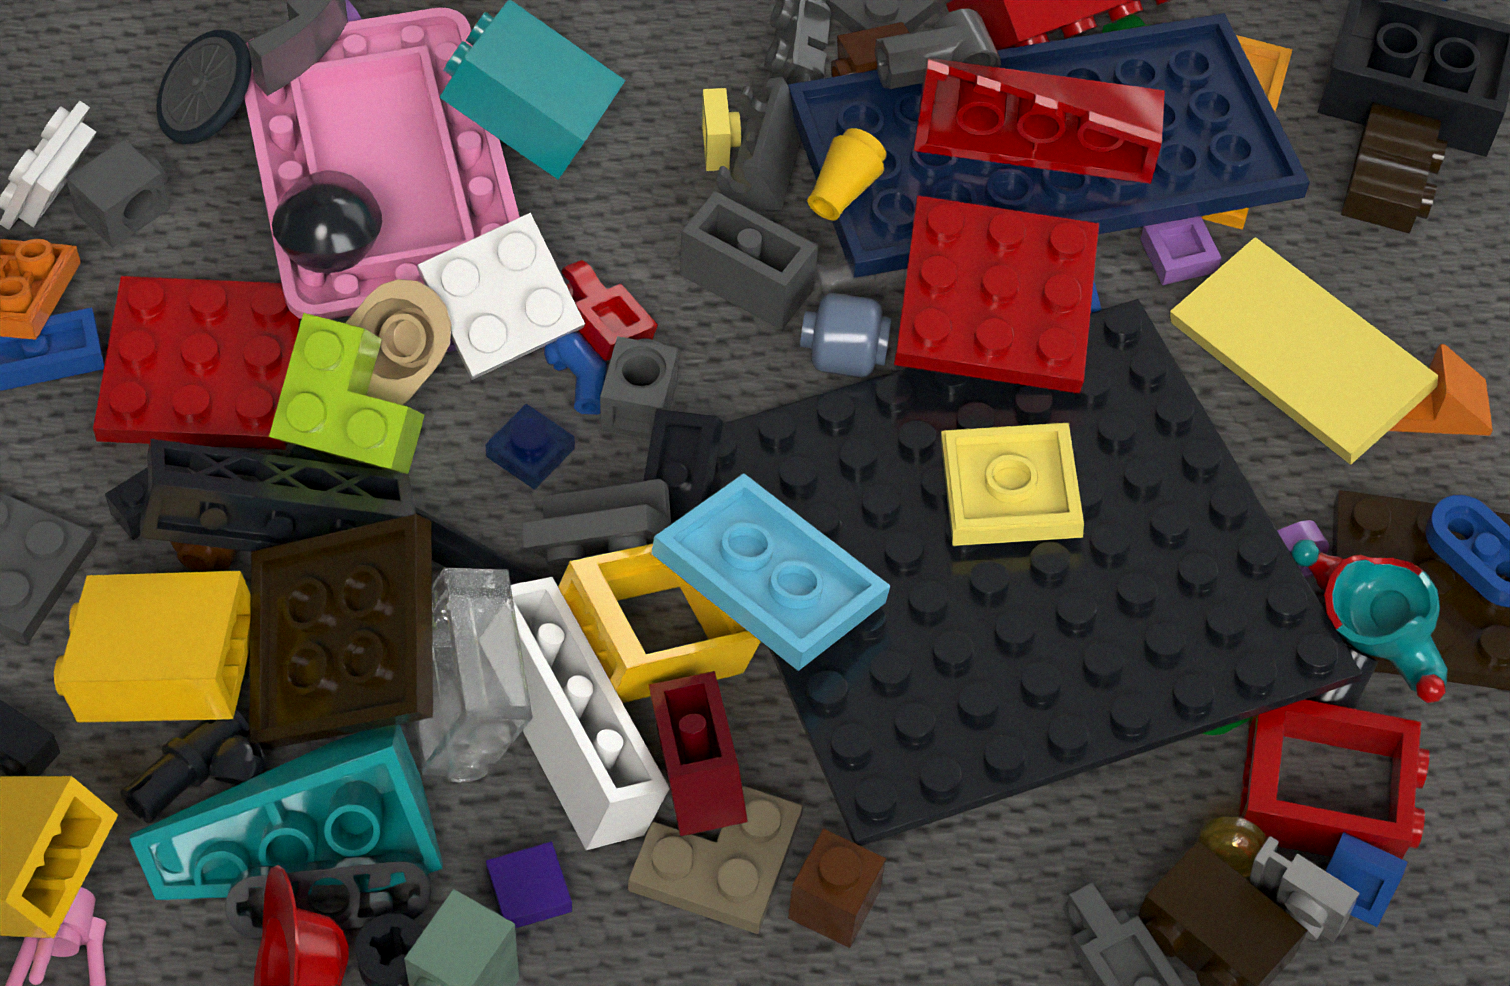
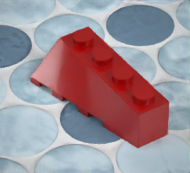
[946,0,1172,50]
[914,58,1165,184]

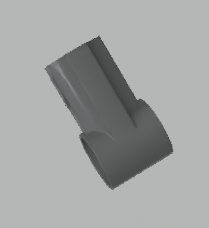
[874,9,1001,89]

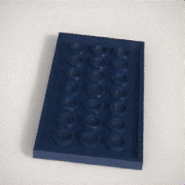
[788,13,1310,278]

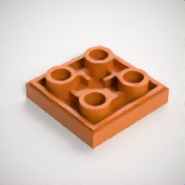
[0,239,81,340]

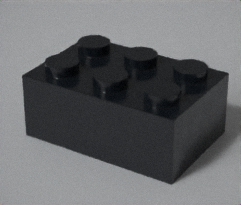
[1317,0,1510,157]

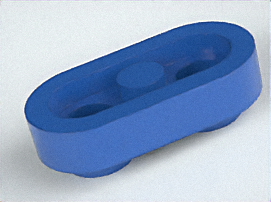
[1426,495,1510,607]

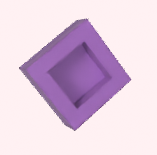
[1140,216,1222,285]

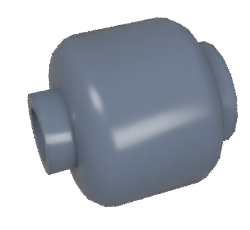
[800,293,892,378]

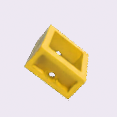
[558,544,761,703]

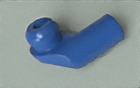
[544,332,607,415]

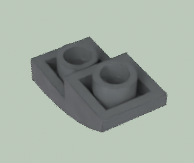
[248,0,348,96]

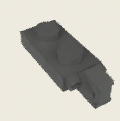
[1063,882,1184,986]

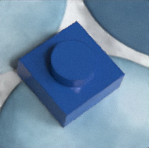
[1325,832,1408,927]

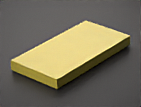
[1170,237,1438,465]

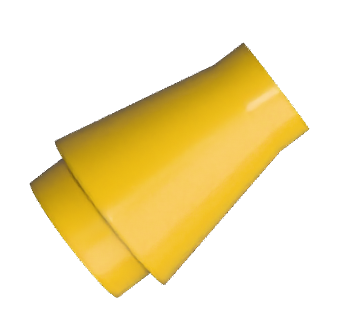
[807,128,886,220]

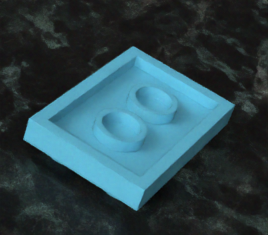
[651,473,890,671]

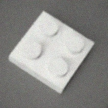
[417,213,585,380]

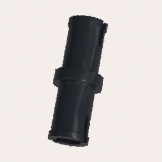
[120,710,250,824]

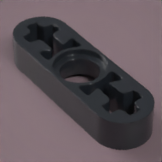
[225,853,431,938]

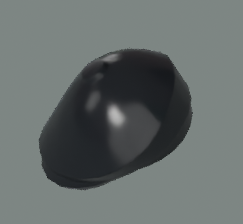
[272,170,382,274]

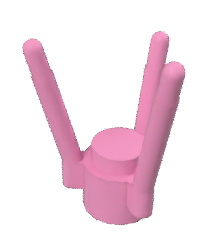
[5,887,106,986]

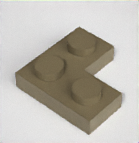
[628,786,803,934]

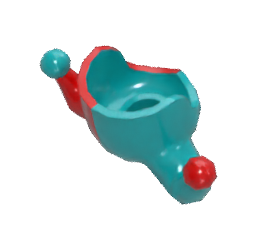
[1291,539,1448,703]

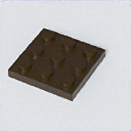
[1332,490,1510,691]
[249,514,433,749]

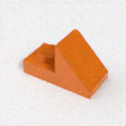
[1389,344,1493,436]

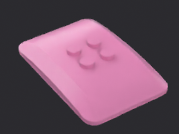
[244,8,520,319]

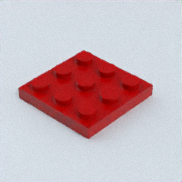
[894,196,1099,394]
[93,276,302,450]

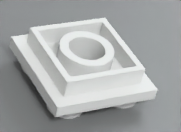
[0,101,96,230]

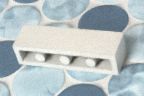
[473,577,670,850]

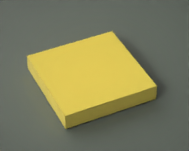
[941,423,1084,546]

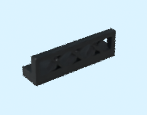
[140,439,416,552]

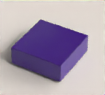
[486,841,572,929]

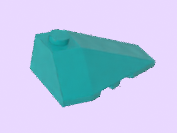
[129,724,443,900]

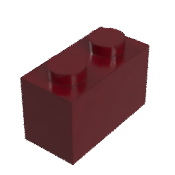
[649,671,748,836]

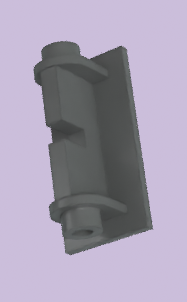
[764,0,832,85]

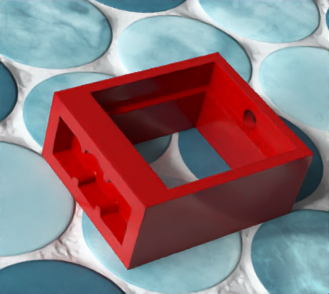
[1235,699,1430,859]

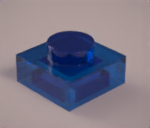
[485,404,575,490]

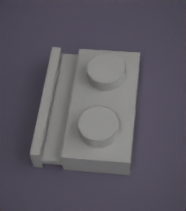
[1249,836,1359,943]

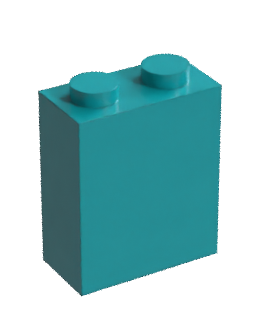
[439,0,626,180]

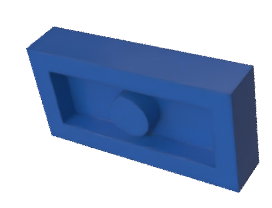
[0,307,105,391]

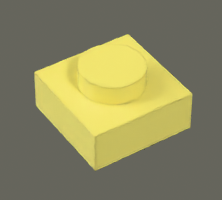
[702,88,741,171]

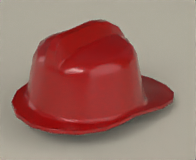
[254,865,349,986]

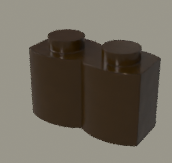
[1341,102,1448,234]

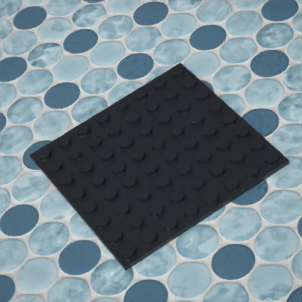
[710,299,1362,846]

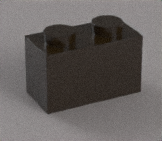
[1138,841,1308,986]

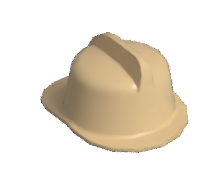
[345,279,452,405]

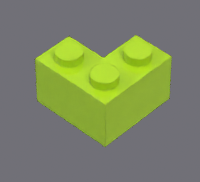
[269,313,425,474]

